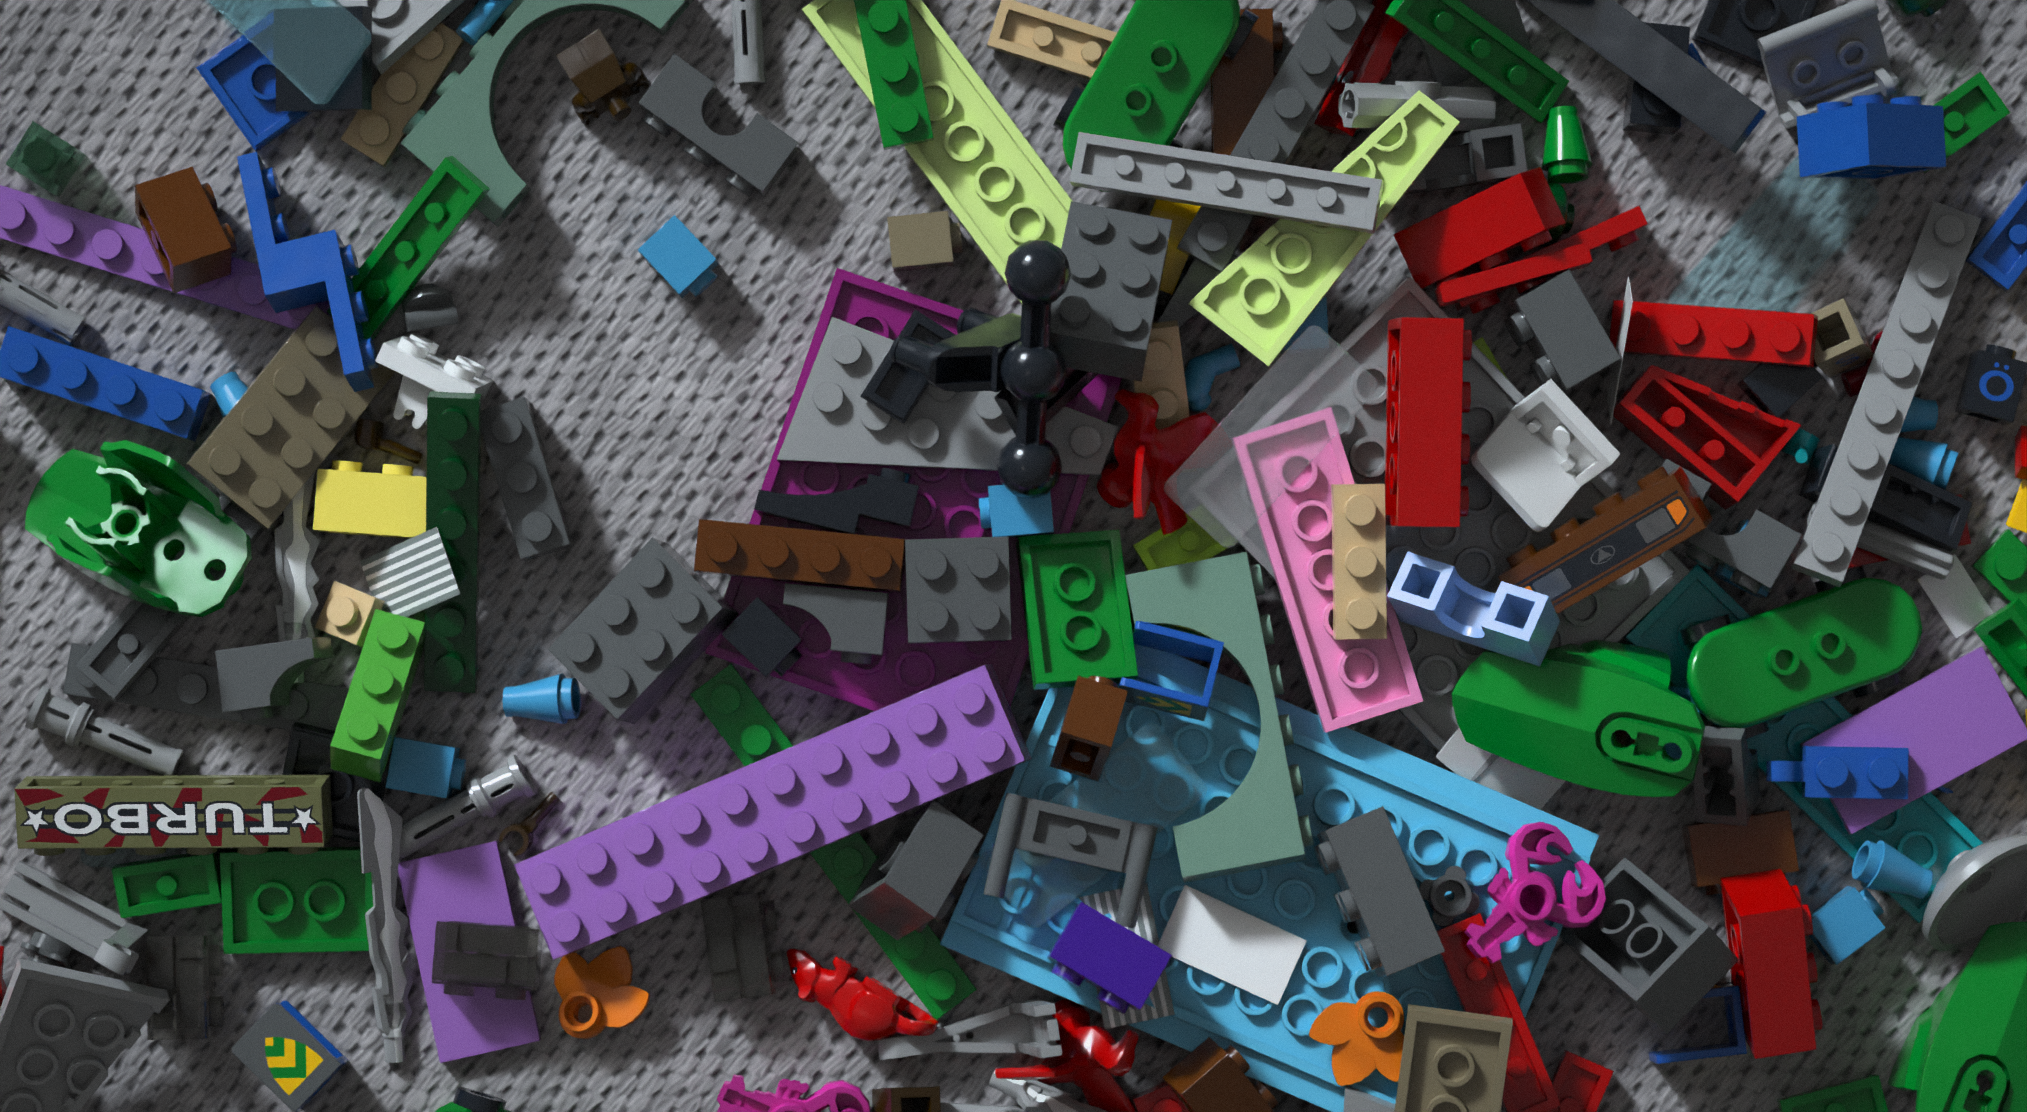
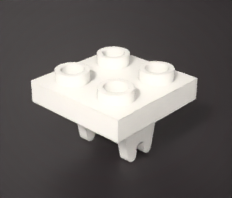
[375,333,494,429]

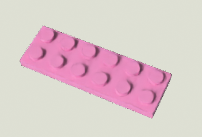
[1231,407,1423,733]

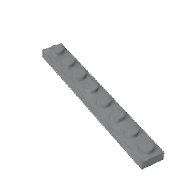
[1791,201,1981,587]

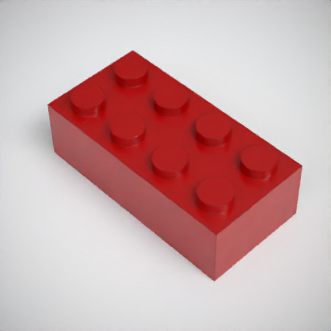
[1385,317,1472,527]

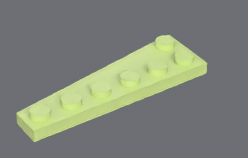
[1189,90,1460,367]

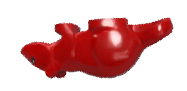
[786,949,939,1041]

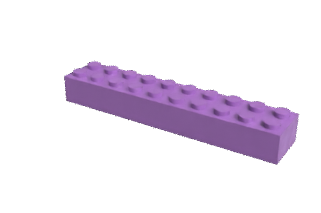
[514,664,1032,960]

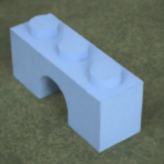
[1387,552,1560,666]

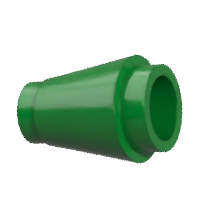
[1542,106,1593,184]

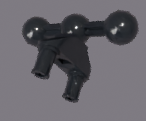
[890,240,1071,498]

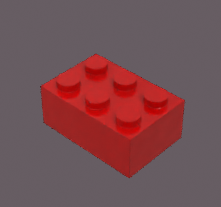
[1720,869,1822,1059]

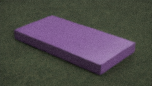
[1800,647,2027,834]
[398,841,541,1063]

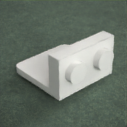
[1471,379,1620,532]

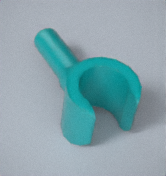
[1781,428,1820,465]

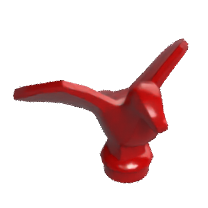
[1097,389,1233,535]
[995,999,1139,1112]

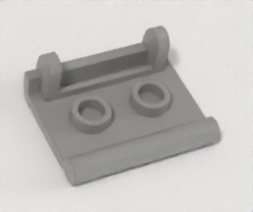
[1757,0,1900,129]

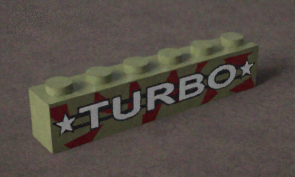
[14,775,333,856]

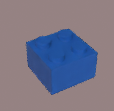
[1796,95,1946,179]

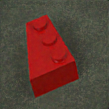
[1613,365,1801,510]

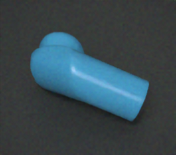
[456,0,513,46]
[1184,343,1241,412]

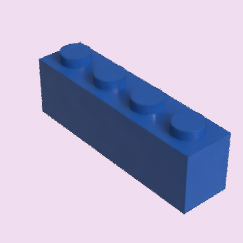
[0,326,212,442]

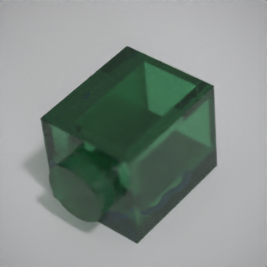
[6,121,86,197]

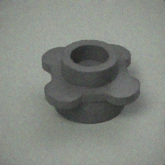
[1419,866,1480,927]
[20,932,72,969]

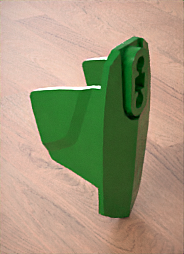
[25,440,252,617]
[1452,640,1705,797]
[1888,922,2027,1112]

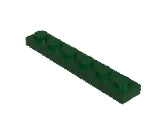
[424,391,482,693]

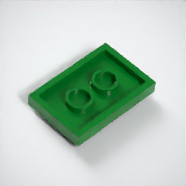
[1016,529,1138,690]
[220,847,373,954]

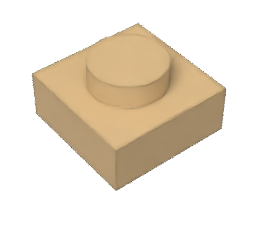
[315,581,385,647]

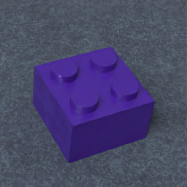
[1047,902,1172,1014]

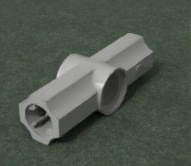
[1338,81,1496,132]

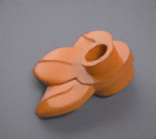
[554,946,650,1039]
[1309,991,1404,1086]

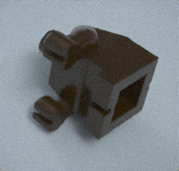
[556,29,650,125]

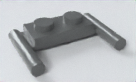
[983,793,1158,929]

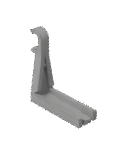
[0,860,151,976]
[877,999,1062,1060]

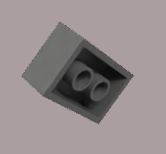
[1050,201,1172,382]
[548,537,739,724]
[1313,806,1445,977]
[1559,857,1739,1034]

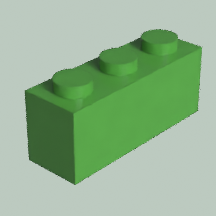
[330,609,425,782]

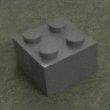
[1504,270,1621,392]
[905,536,1012,644]
[848,800,983,940]

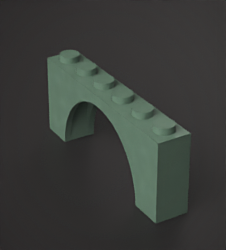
[401,0,694,227]
[1125,552,1314,883]

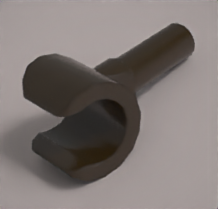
[354,419,423,465]
[499,792,560,856]

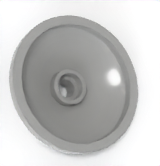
[1922,834,2027,951]

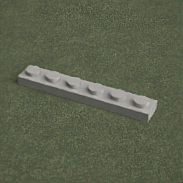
[1069,132,1384,234]

